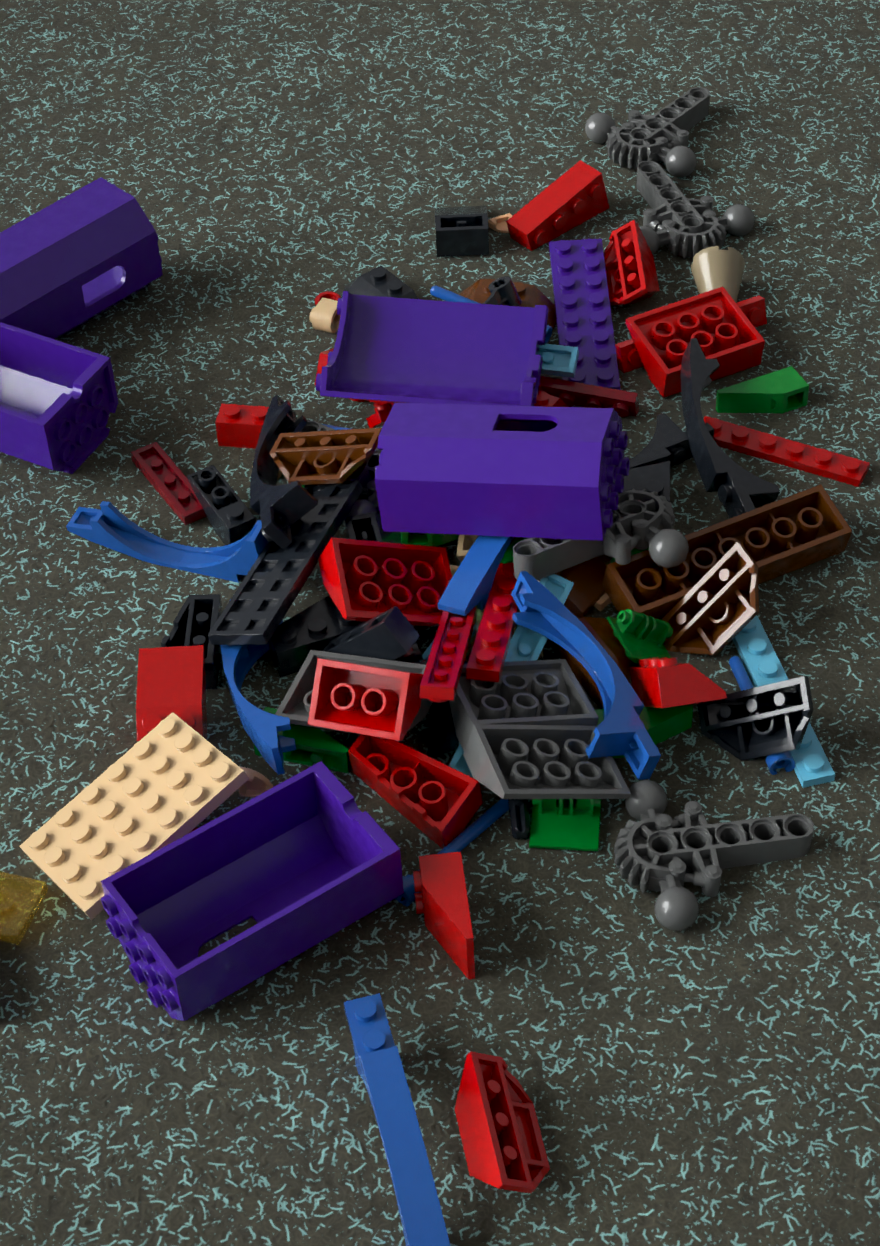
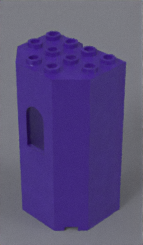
[0,177,163,340]
[0,322,118,474]
[375,403,630,541]
[101,761,404,1021]

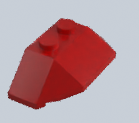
[604,219,660,306]
[454,1051,550,1194]

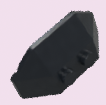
[340,266,418,299]
[697,676,814,761]

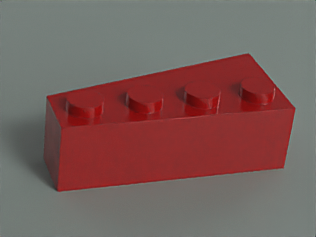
[348,734,483,849]

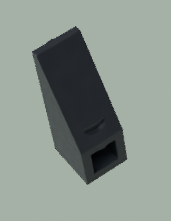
[187,465,256,545]

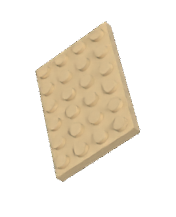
[19,712,249,920]

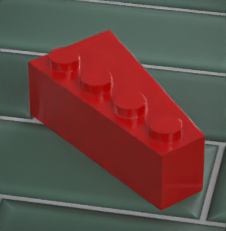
[506,160,609,251]

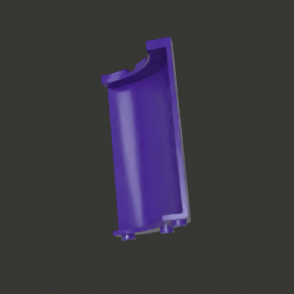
[316,291,548,406]

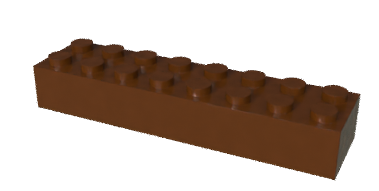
[602,484,852,620]

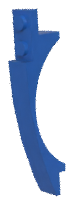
[66,501,268,583]
[438,535,513,616]
[511,571,661,780]
[220,599,296,775]
[343,993,451,1246]

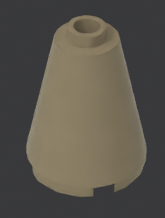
[691,246,745,303]

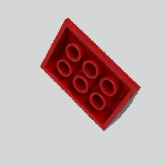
[625,287,765,398]
[318,537,452,627]

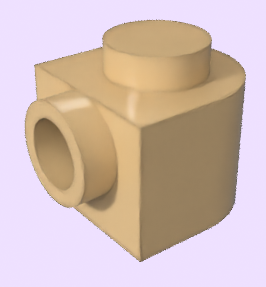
[309,297,340,334]

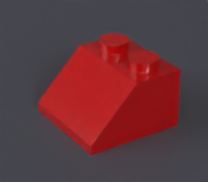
[215,404,269,449]

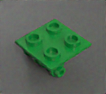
[607,609,673,664]
[529,799,601,851]

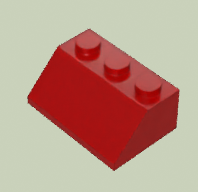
[629,657,727,708]
[307,658,423,741]

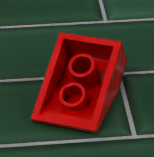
[136,645,207,742]
[413,852,475,979]

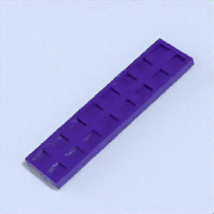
[549,239,620,390]

